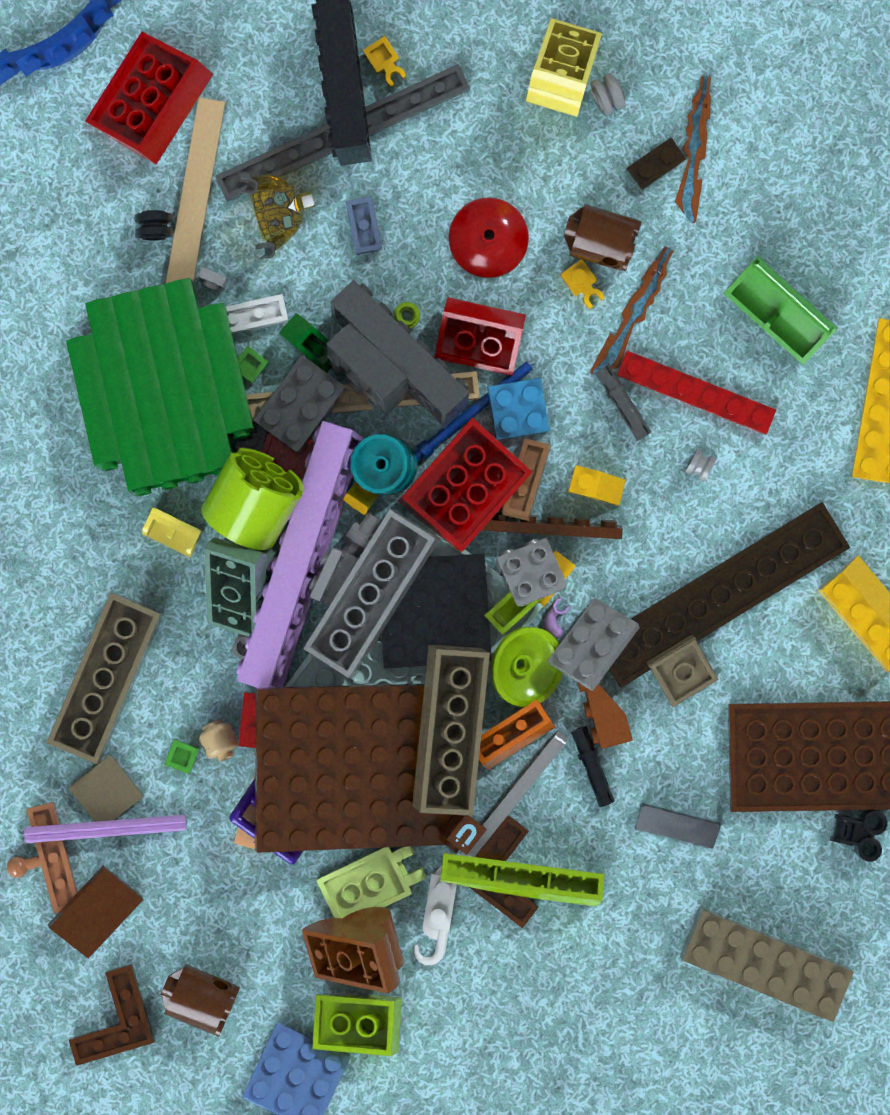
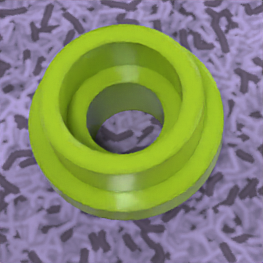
[394,302,420,329]

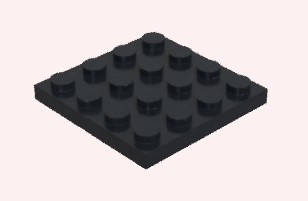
[381,554,492,668]

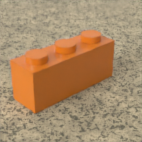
[479,700,556,770]

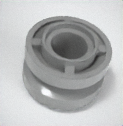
[590,73,626,116]

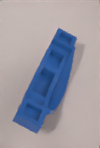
[0,0,122,85]

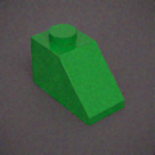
[279,313,331,373]

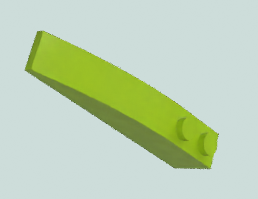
[440,853,605,907]

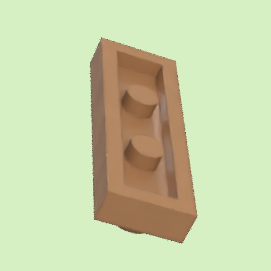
[502,438,551,521]

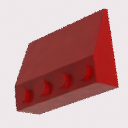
[85,32,213,165]
[398,418,532,553]

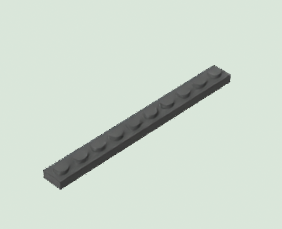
[215,64,470,202]

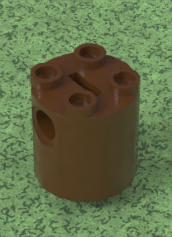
[563,204,642,272]
[160,964,240,1037]

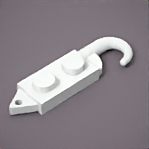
[413,865,457,965]

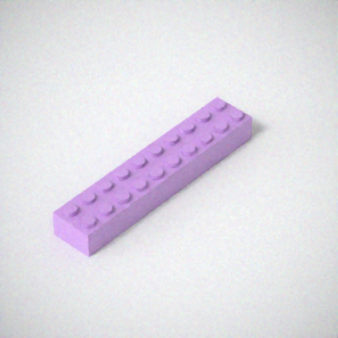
[237,421,364,688]

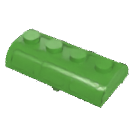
[724,255,838,365]

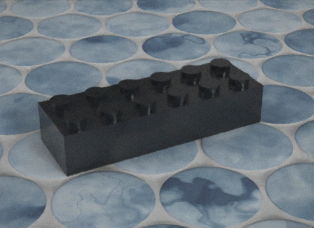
[311,0,372,166]

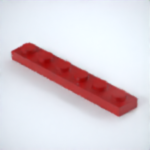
[617,351,776,435]

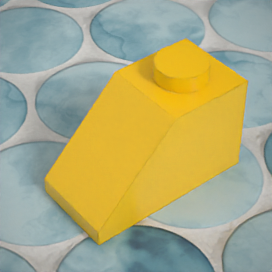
[567,465,626,506]

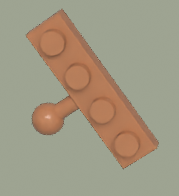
[7,801,78,913]

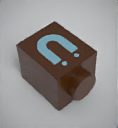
[440,815,487,855]

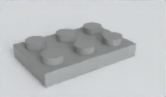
[548,598,640,691]

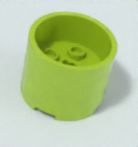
[201,448,304,550]

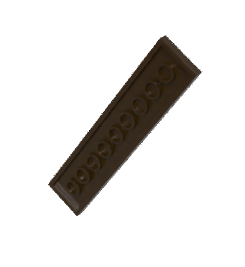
[609,502,850,688]

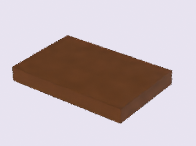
[48,865,144,959]

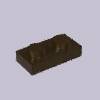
[627,137,686,190]

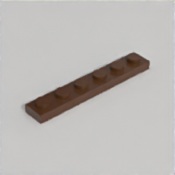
[481,513,623,539]

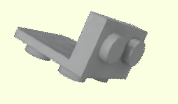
[495,538,566,606]
[309,548,359,604]

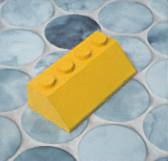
[817,555,890,672]

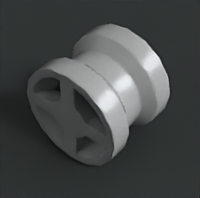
[685,448,716,482]

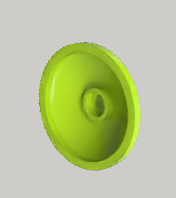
[491,626,562,707]

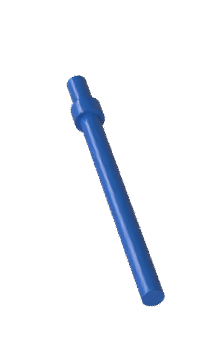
[414,361,533,463]

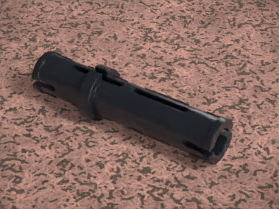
[571,726,615,807]

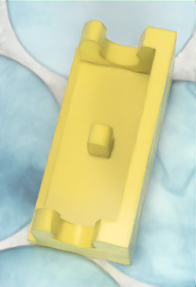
[142,507,204,558]

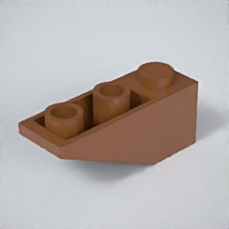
[577,682,633,749]

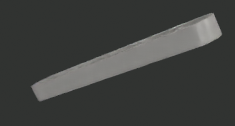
[459,730,569,857]

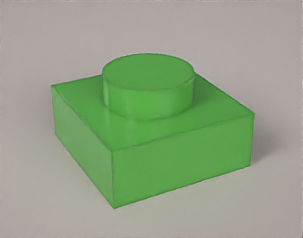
[238,346,269,384]
[164,739,200,774]

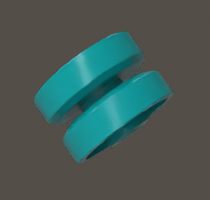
[351,434,417,495]

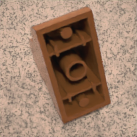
[302,907,404,994]

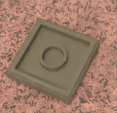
[646,635,719,707]
[68,754,144,822]

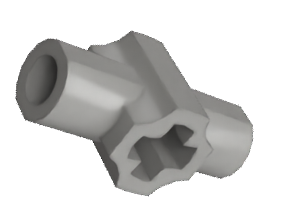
[342,511,382,557]

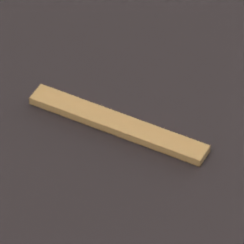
[165,97,226,284]

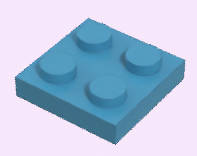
[487,378,549,440]

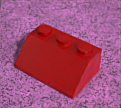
[434,297,526,376]

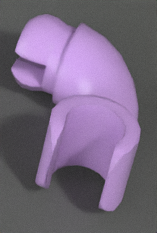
[544,597,569,640]

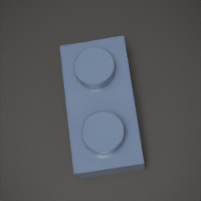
[346,196,382,255]

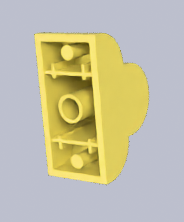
[526,18,602,117]

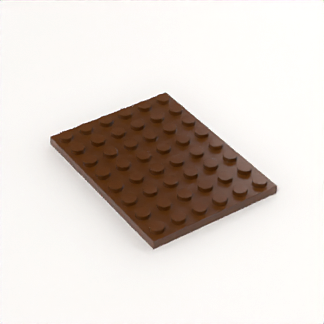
[255,684,454,853]

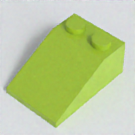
[313,994,402,1056]

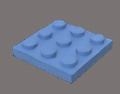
[242,1022,350,1115]

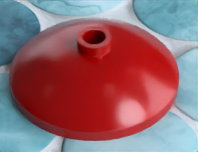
[449,198,529,278]

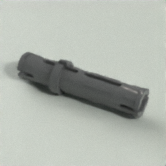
[595,364,651,441]

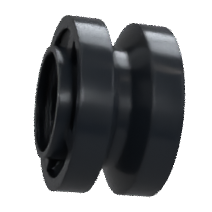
[134,210,173,241]

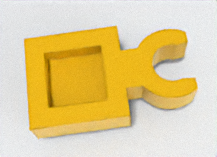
[362,36,406,88]
[560,259,605,309]

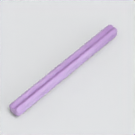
[24,815,186,843]

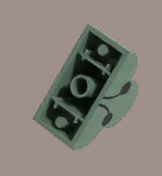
[204,538,280,636]

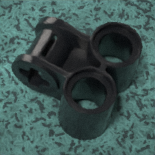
[830,810,888,862]

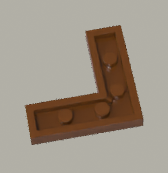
[469,815,539,928]
[69,964,155,1066]

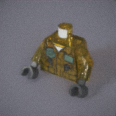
[239,174,315,259]

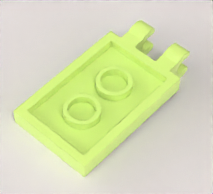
[316,846,427,918]

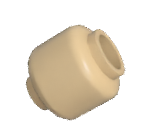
[199,720,239,762]

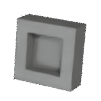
[198,267,229,291]

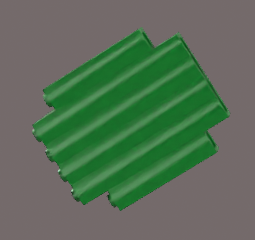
[66,278,255,497]

